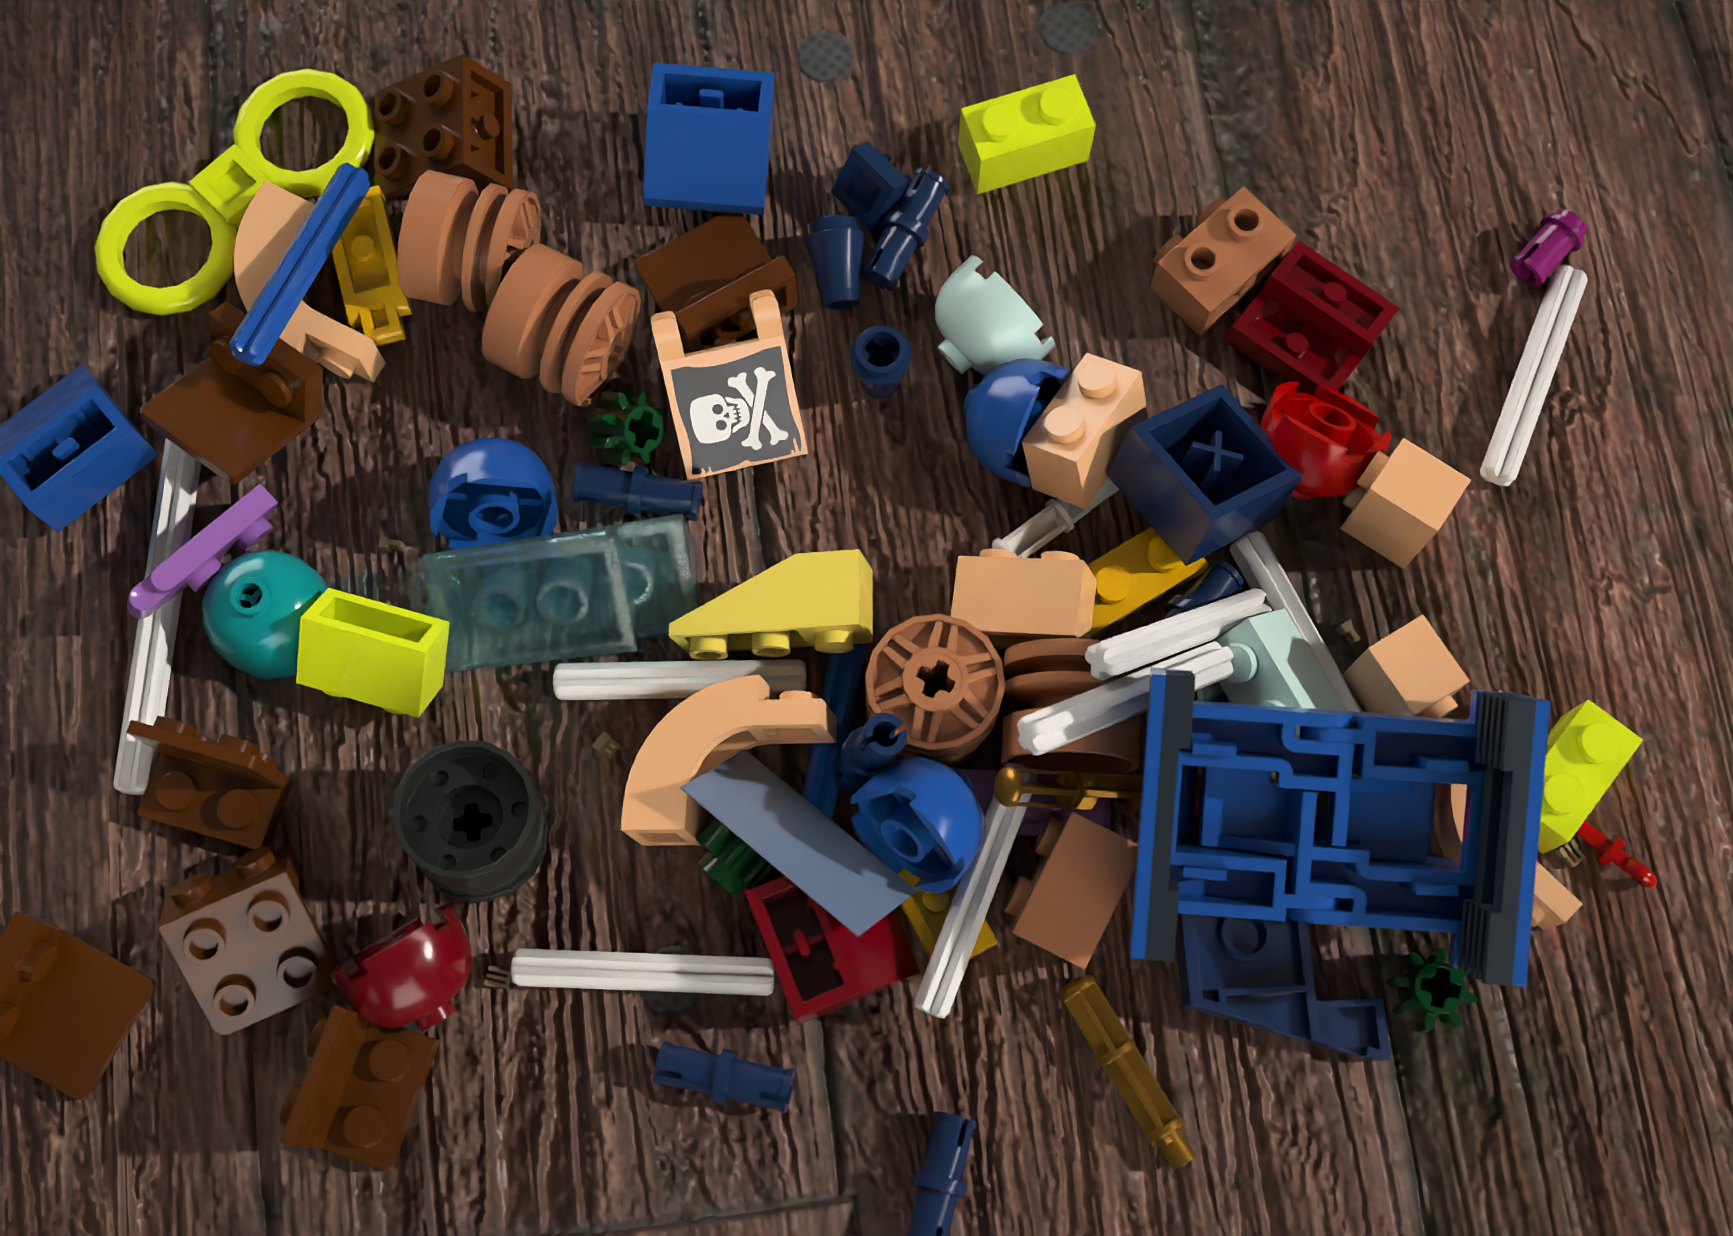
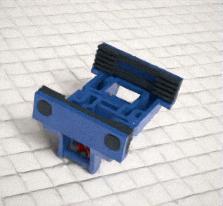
[1130,667,1551,986]

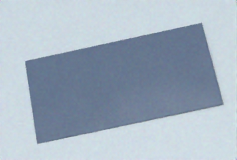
[680,750,917,937]

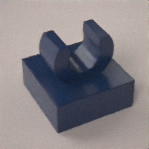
[831,142,913,231]

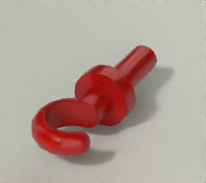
[1576,820,1657,888]

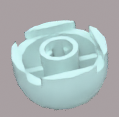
[935,255,1055,376]

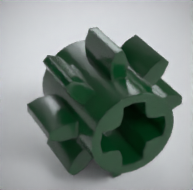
[586,389,665,466]
[696,818,778,897]
[1386,948,1477,1033]

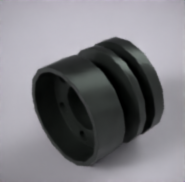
[392,740,549,902]

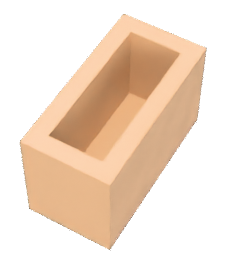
[1021,353,1148,510]
[1340,438,1471,569]
[950,549,1097,649]
[1342,615,1470,718]

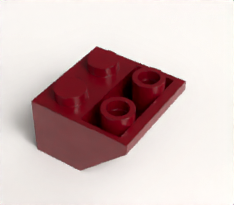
[745,876,921,1025]

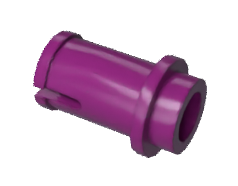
[1510,209,1587,287]

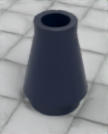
[804,215,864,310]
[849,326,912,399]

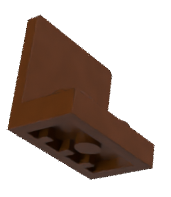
[374,54,513,201]
[634,212,798,353]
[140,301,323,484]
[126,716,294,850]
[0,911,156,1100]
[279,1005,441,1171]

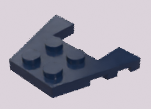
[1175,810,1391,1062]

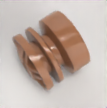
[397,170,541,313]
[482,243,641,407]
[865,614,1005,768]
[1001,638,1140,774]

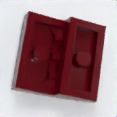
[1224,241,1399,395]

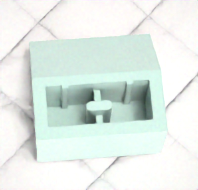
[1194,608,1347,767]

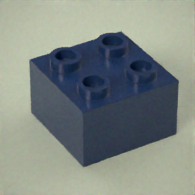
[1106,384,1304,566]

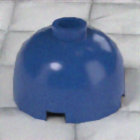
[963,358,1072,488]
[429,438,557,558]
[850,757,986,893]

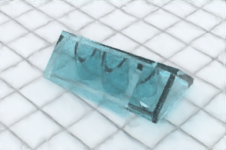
[421,514,701,672]

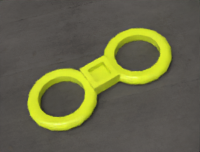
[95,69,375,316]

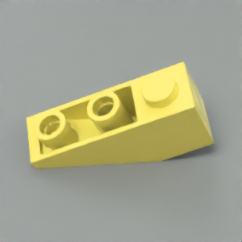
[669,549,873,661]

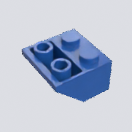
[643,63,774,215]
[0,364,159,532]

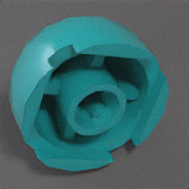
[201,549,329,680]

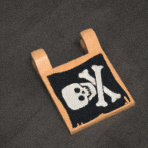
[650,289,808,480]

